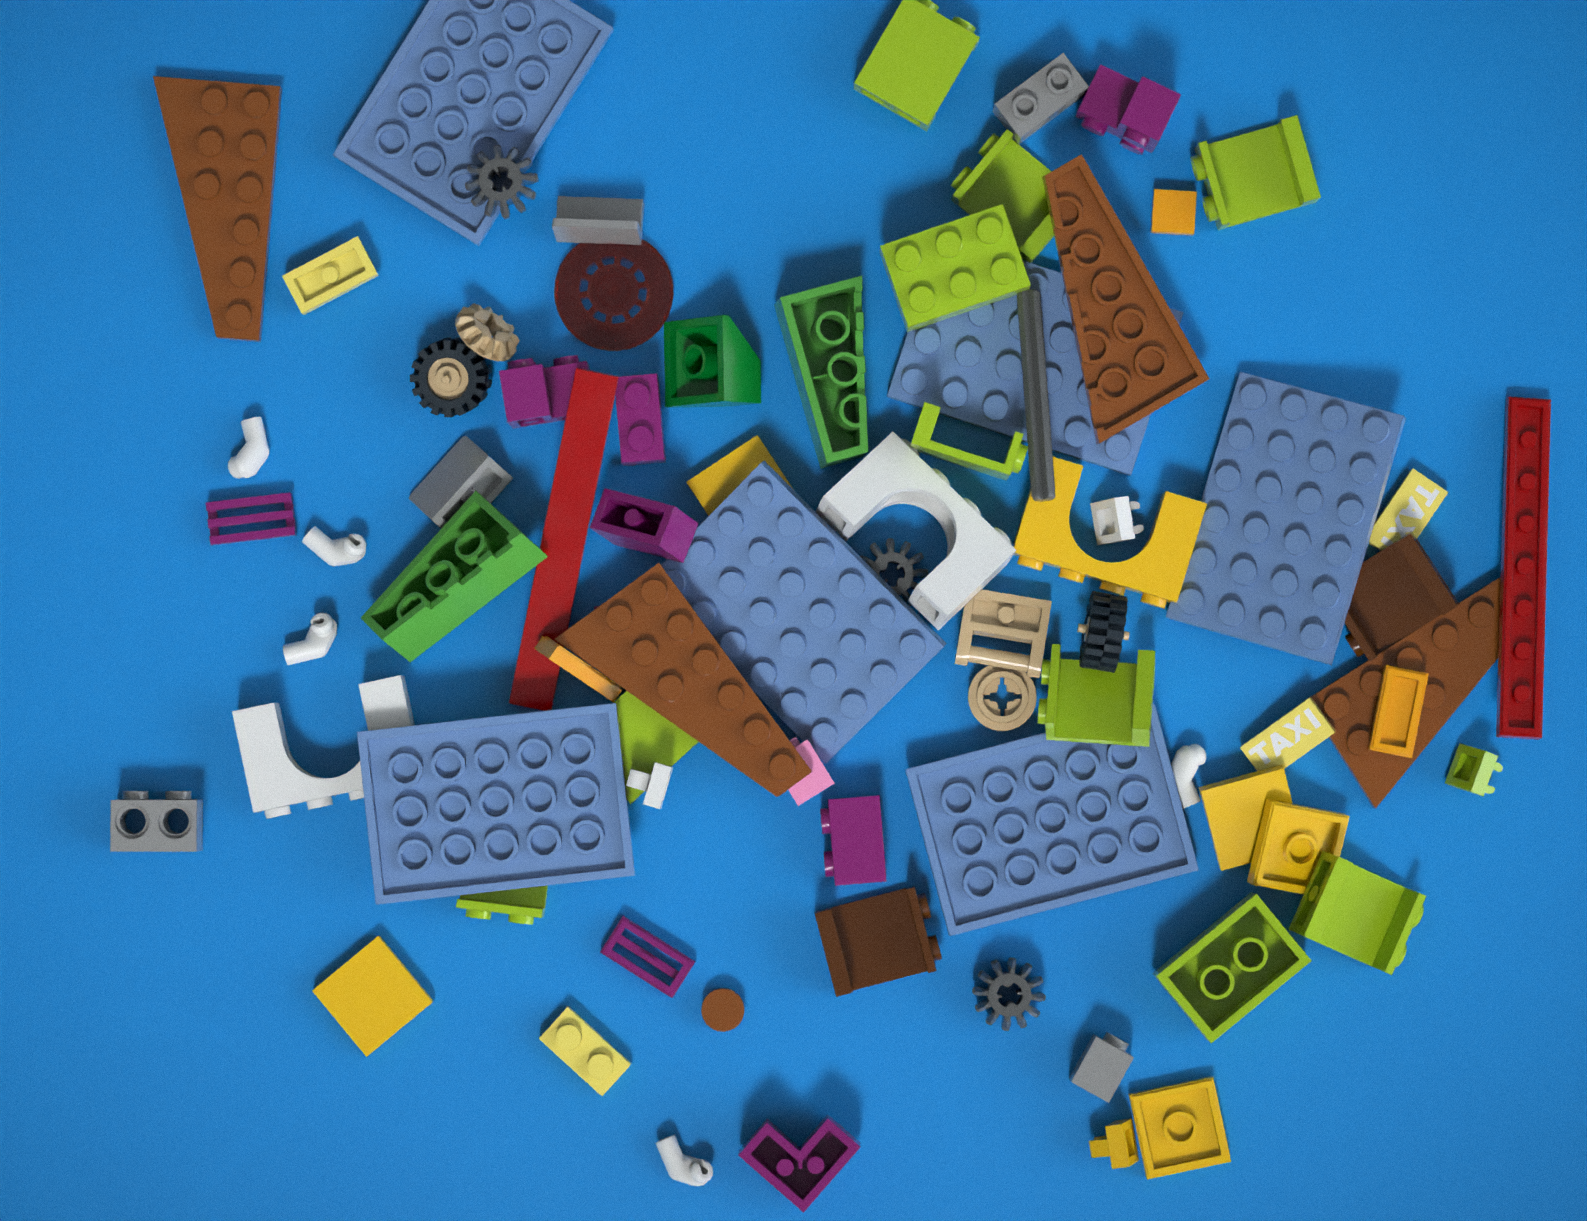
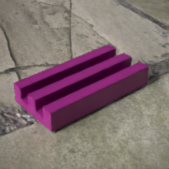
[205,492,297,546]
[600,916,696,998]

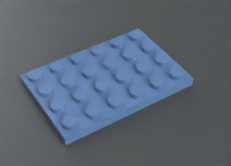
[333,0,614,246]
[887,261,1184,476]
[1166,372,1406,666]
[661,461,947,764]
[357,703,635,905]
[905,704,1199,936]

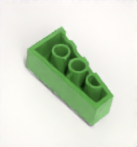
[774,276,868,469]
[361,491,548,662]

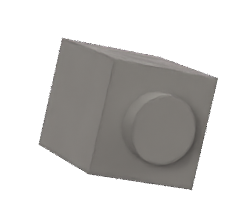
[1069,1032,1134,1103]

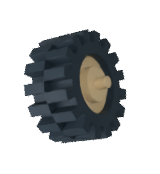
[410,337,492,417]
[1077,591,1130,673]

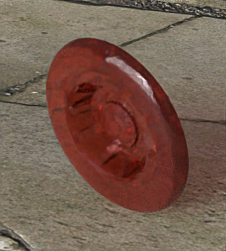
[554,239,674,351]

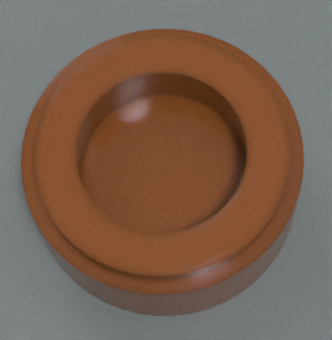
[701,988,745,1032]

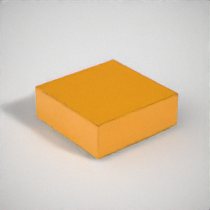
[1151,189,1197,236]

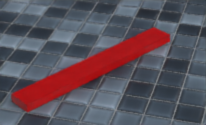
[509,367,619,711]
[1496,397,1551,740]

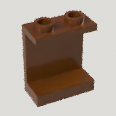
[1345,531,1459,661]
[814,886,942,997]

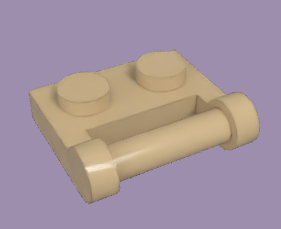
[954,589,1052,678]

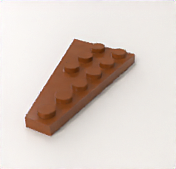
[153,76,282,342]
[1042,154,1210,444]
[555,563,812,797]
[1305,576,1501,809]

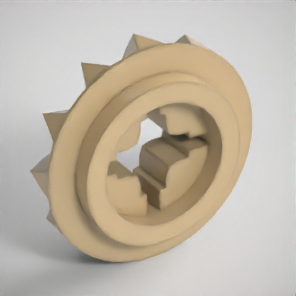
[455,303,520,361]
[968,666,1037,731]

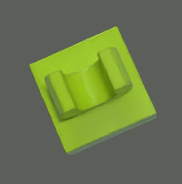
[1445,743,1503,796]

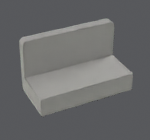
[552,196,644,245]
[409,436,513,528]

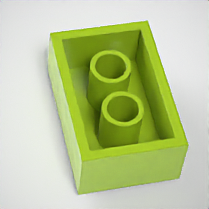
[879,204,1031,332]
[1152,892,1312,1043]

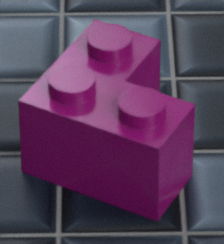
[1075,64,1181,155]
[499,355,590,429]
[738,1114,861,1213]

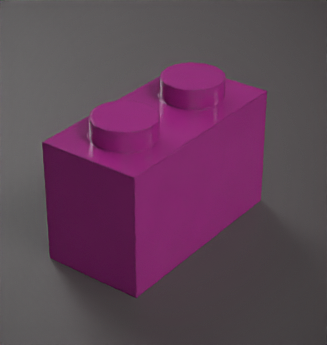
[616,373,666,466]
[590,488,699,563]
[820,795,887,886]

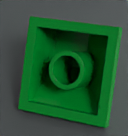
[664,315,761,408]

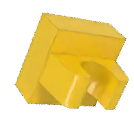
[1089,1118,1139,1169]

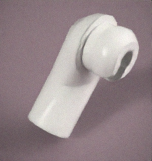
[228,417,269,479]
[302,526,367,566]
[283,613,337,665]
[1171,744,1206,809]
[655,1134,713,1186]

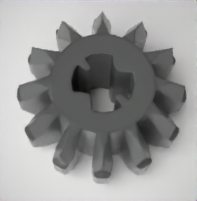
[465,145,539,219]
[860,538,928,606]
[972,957,1046,1031]

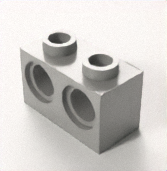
[992,53,1089,144]
[110,791,203,852]

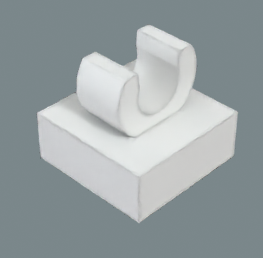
[1090,496,1144,545]
[626,762,673,809]

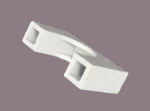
[815,432,1016,631]
[232,675,415,819]

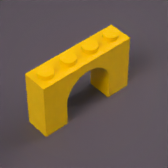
[1013,457,1207,609]

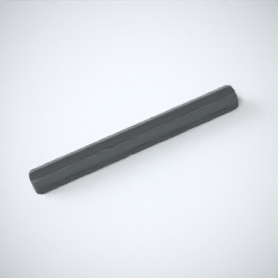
[1017,289,1055,502]

